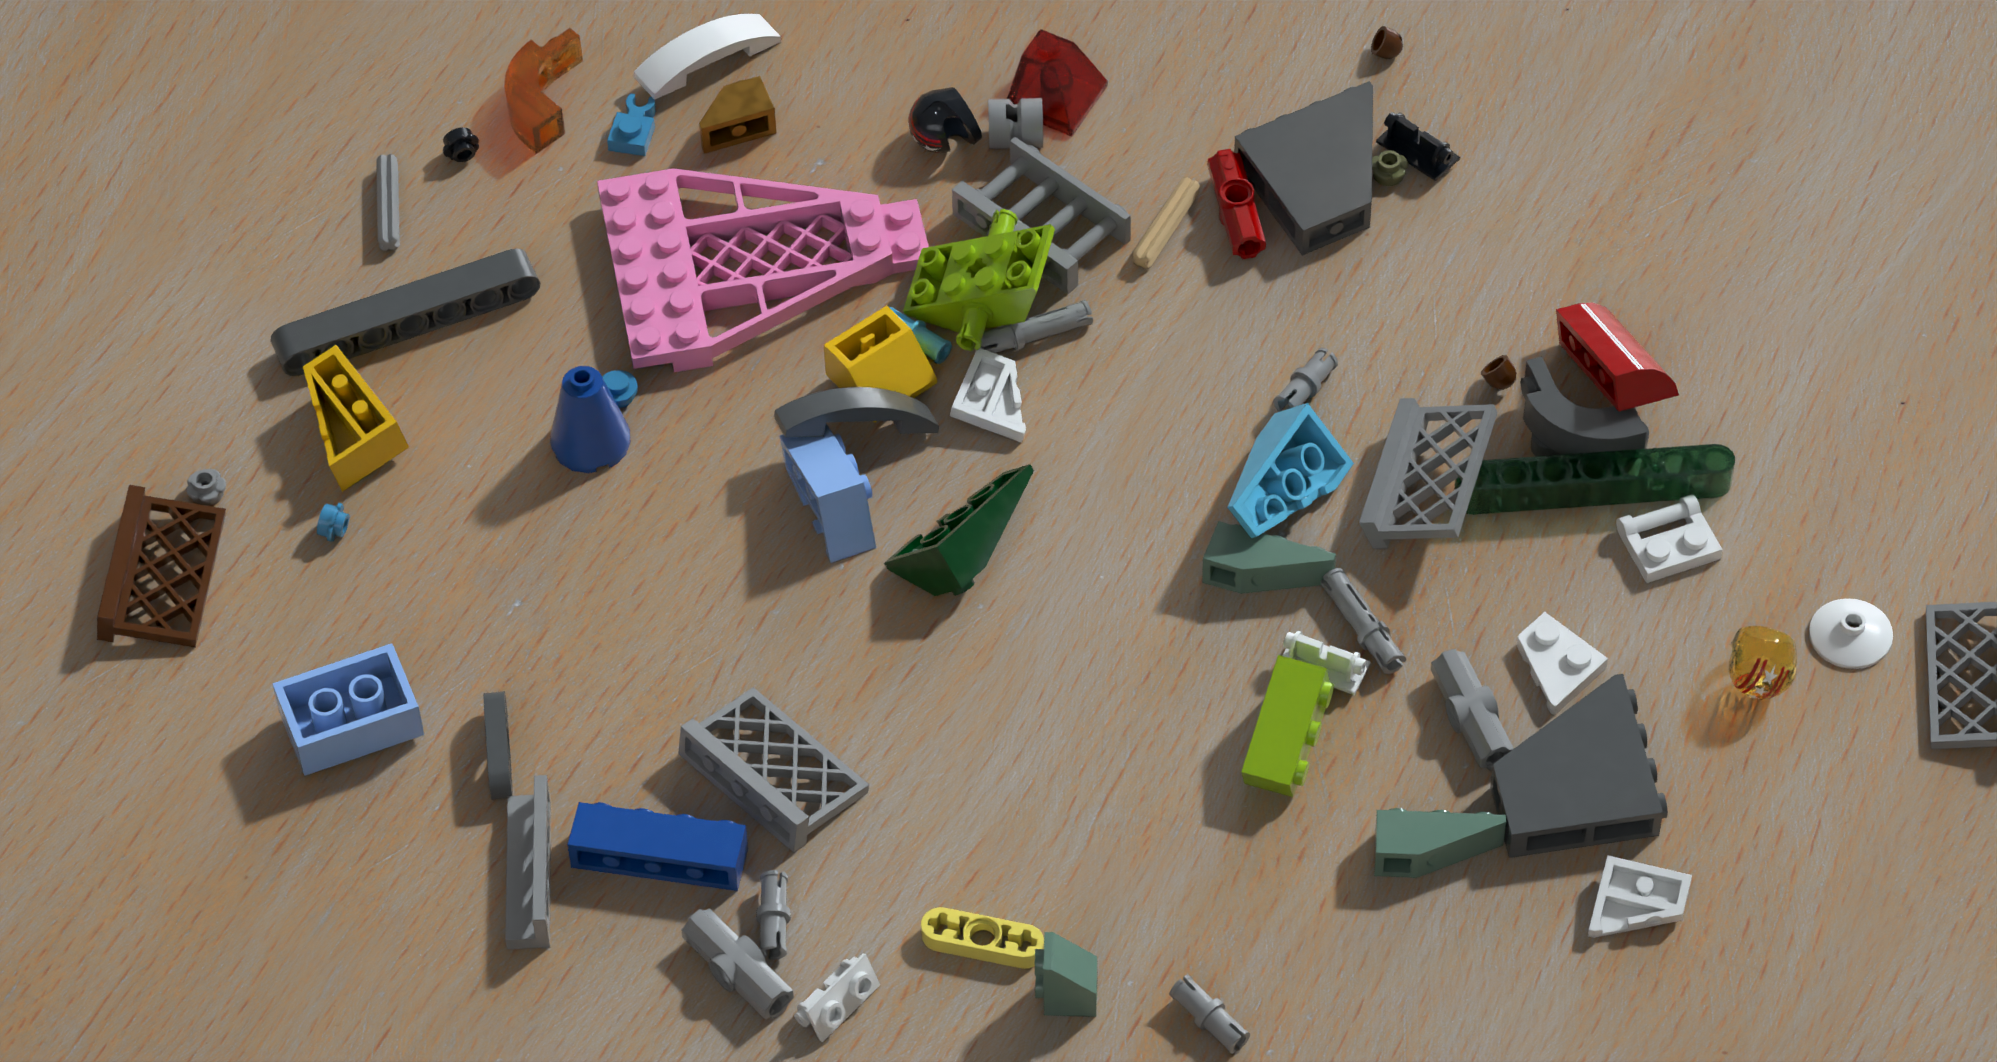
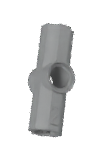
[1431,649,1514,771]
[681,908,794,1019]

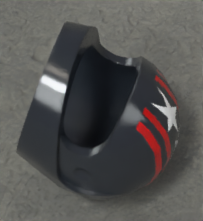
[908,87,982,153]

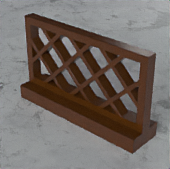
[97,485,226,648]

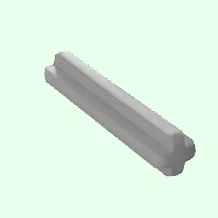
[376,154,400,251]

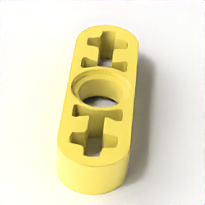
[921,907,1044,969]

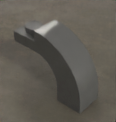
[1520,356,1647,464]

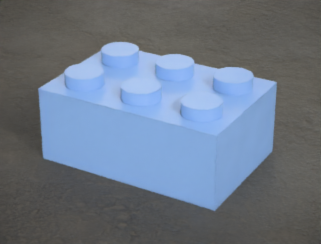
[273,643,424,776]

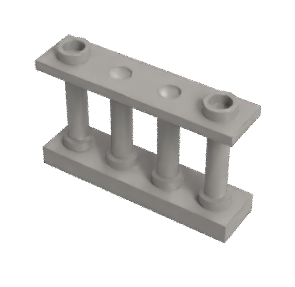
[952,137,1131,294]

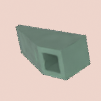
[1202,521,1336,594]
[1374,808,1506,878]

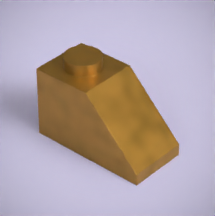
[699,76,777,154]

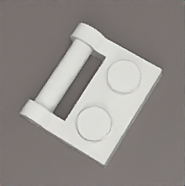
[1616,494,1723,583]

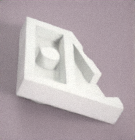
[950,348,1026,443]
[1516,612,1608,716]
[1588,855,1692,938]

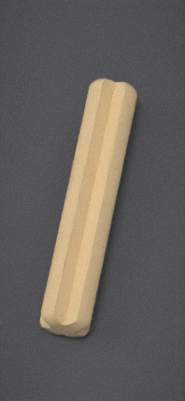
[1132,177,1200,269]

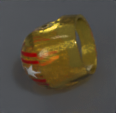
[1729,626,1797,700]

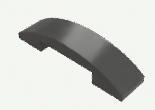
[774,387,939,438]

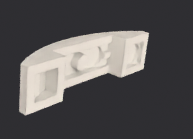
[634,14,781,100]

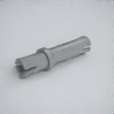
[981,300,1093,353]
[1320,568,1406,674]

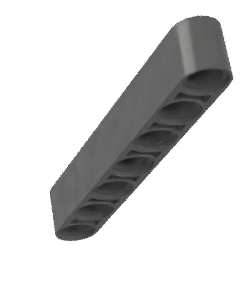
[270,248,541,376]

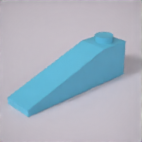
[1227,403,1354,538]

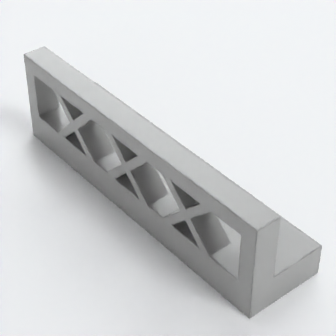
[505,775,551,949]

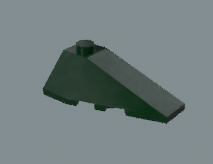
[884,464,1034,596]

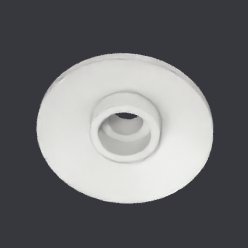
[1809,599,1893,669]

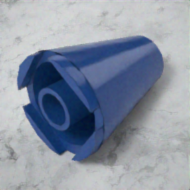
[550,366,631,473]

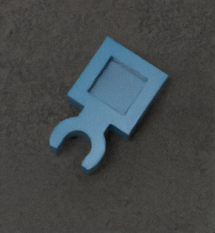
[607,94,656,156]

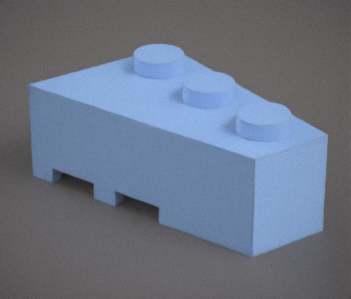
[779,424,876,563]

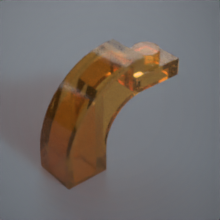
[504,28,583,154]

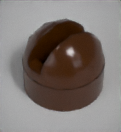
[1371,26,1403,59]
[1481,355,1517,390]

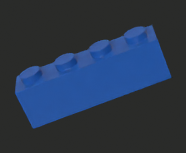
[567,802,748,891]

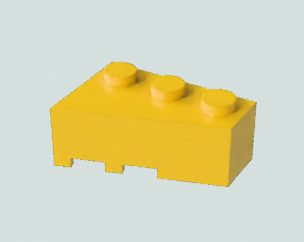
[303,345,409,492]

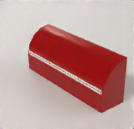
[1556,302,1679,412]

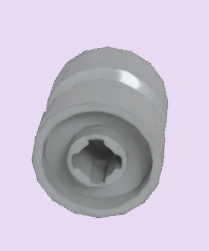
[988,98,1043,149]

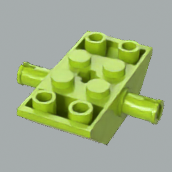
[903,209,1055,351]

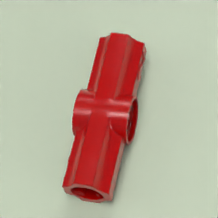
[1207,149,1266,260]

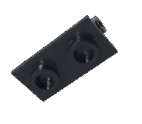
[1376,112,1460,181]

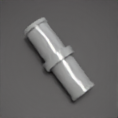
[1273,348,1338,412]
[756,870,791,960]
[1169,975,1250,1054]

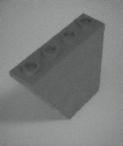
[1234,81,1373,256]
[1490,674,1668,858]

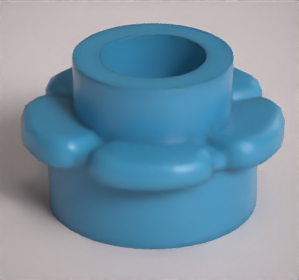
[317,503,350,542]

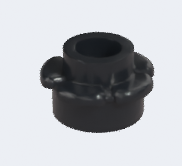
[443,127,479,162]

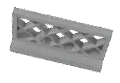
[1359,398,1498,549]
[1926,602,1997,749]
[678,687,869,853]

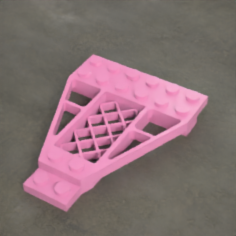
[597,168,929,372]

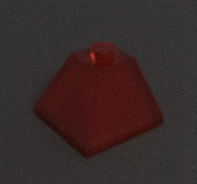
[1007,29,1108,137]

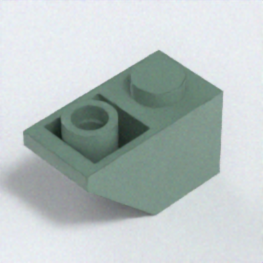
[1035,932,1098,1017]

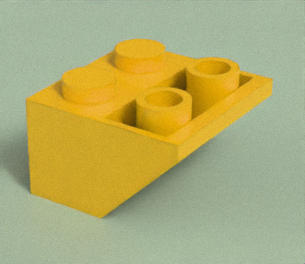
[824,305,937,423]

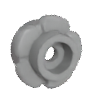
[186,469,226,506]

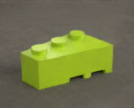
[1241,655,1334,797]

